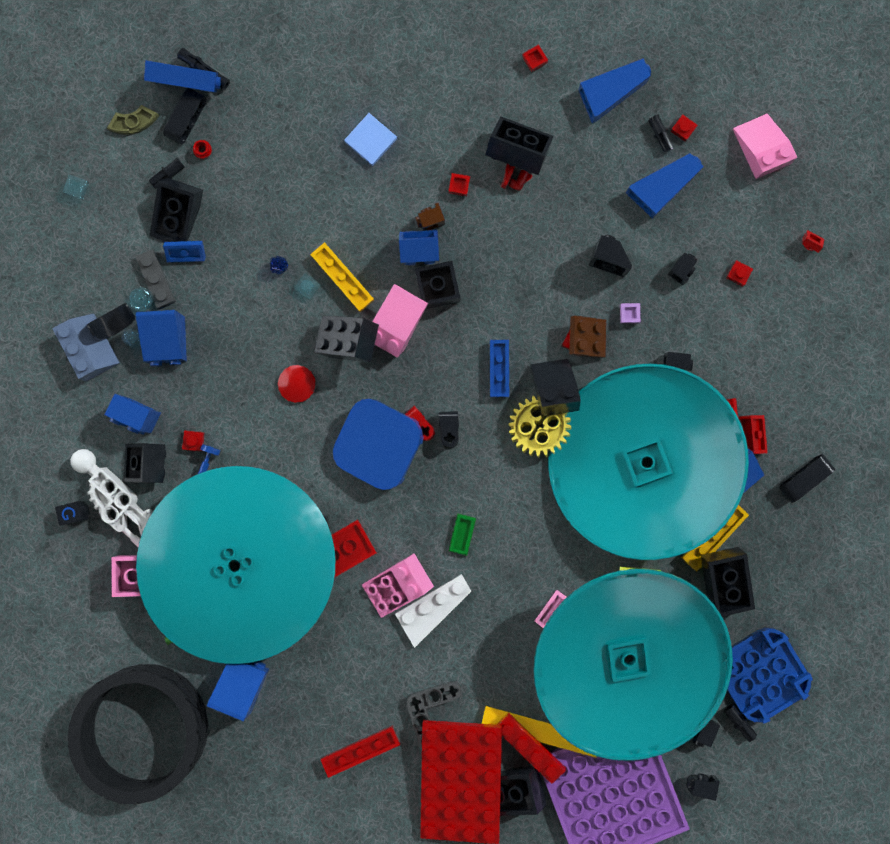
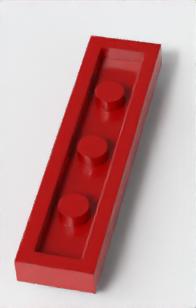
[496,712,566,784]
[320,725,400,778]

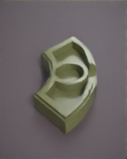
[107,105,159,135]

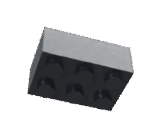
[485,116,554,175]
[314,315,379,362]
[701,547,755,617]

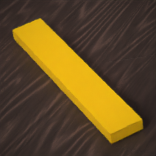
[481,706,597,758]

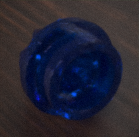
[270,256,288,275]

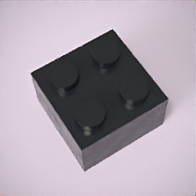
[415,261,460,310]

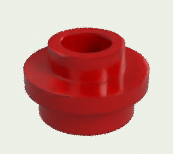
[193,140,212,159]

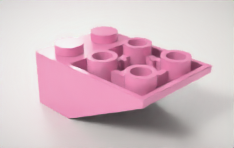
[362,554,434,618]

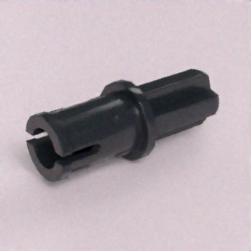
[648,114,674,152]
[149,158,185,189]
[723,704,757,742]

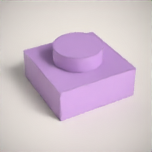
[620,303,641,324]

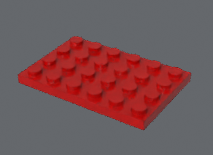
[420,720,502,844]

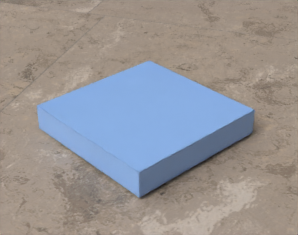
[344,113,397,166]

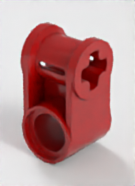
[405,406,435,441]

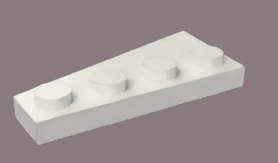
[395,574,471,648]

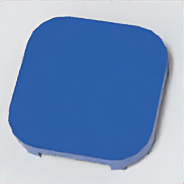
[333,399,424,490]
[727,628,813,724]

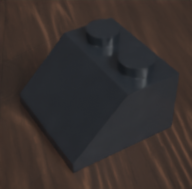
[589,235,632,277]
[123,443,166,483]

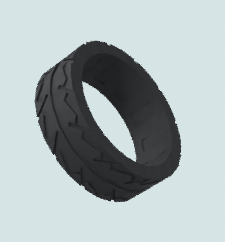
[68,664,208,804]

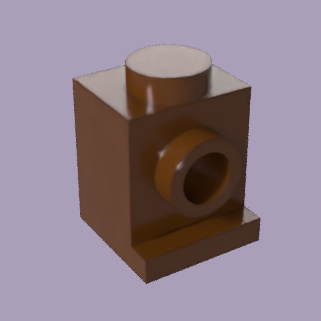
[415,203,445,231]

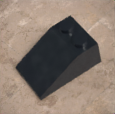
[149,178,203,242]
[531,359,581,417]
[500,766,546,816]

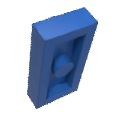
[163,241,206,262]

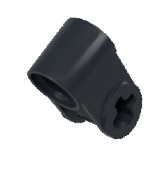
[439,411,459,448]

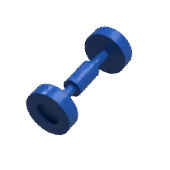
[198,444,221,474]

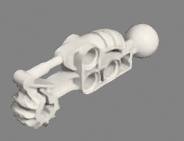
[70,449,153,547]

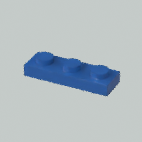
[490,340,509,398]

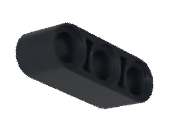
[163,88,207,145]
[779,454,835,503]

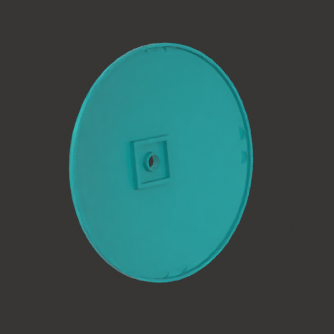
[548,364,749,560]
[136,466,336,664]
[533,569,733,760]

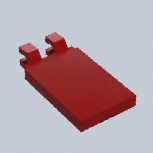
[332,520,377,578]

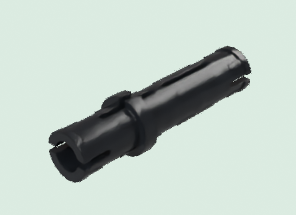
[177,48,230,90]

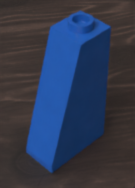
[578,58,651,123]
[144,60,221,92]
[626,153,704,219]

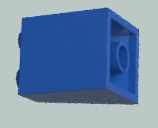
[136,310,187,367]
[207,661,269,721]

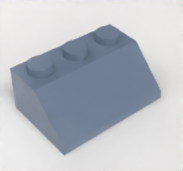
[52,314,120,381]

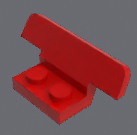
[727,398,768,454]

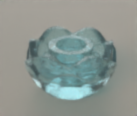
[129,287,153,311]

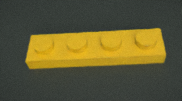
[310,242,374,312]
[681,505,749,571]

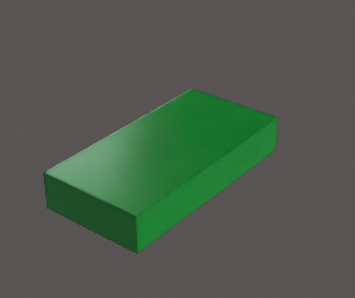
[449,513,476,556]

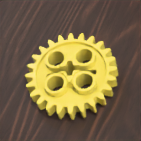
[509,396,572,458]

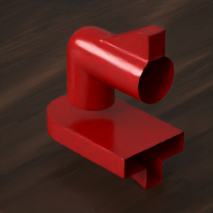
[501,163,533,191]

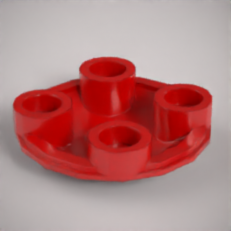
[278,365,316,403]

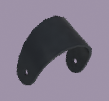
[86,303,135,340]

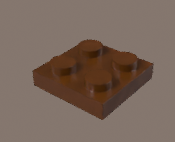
[569,316,606,358]

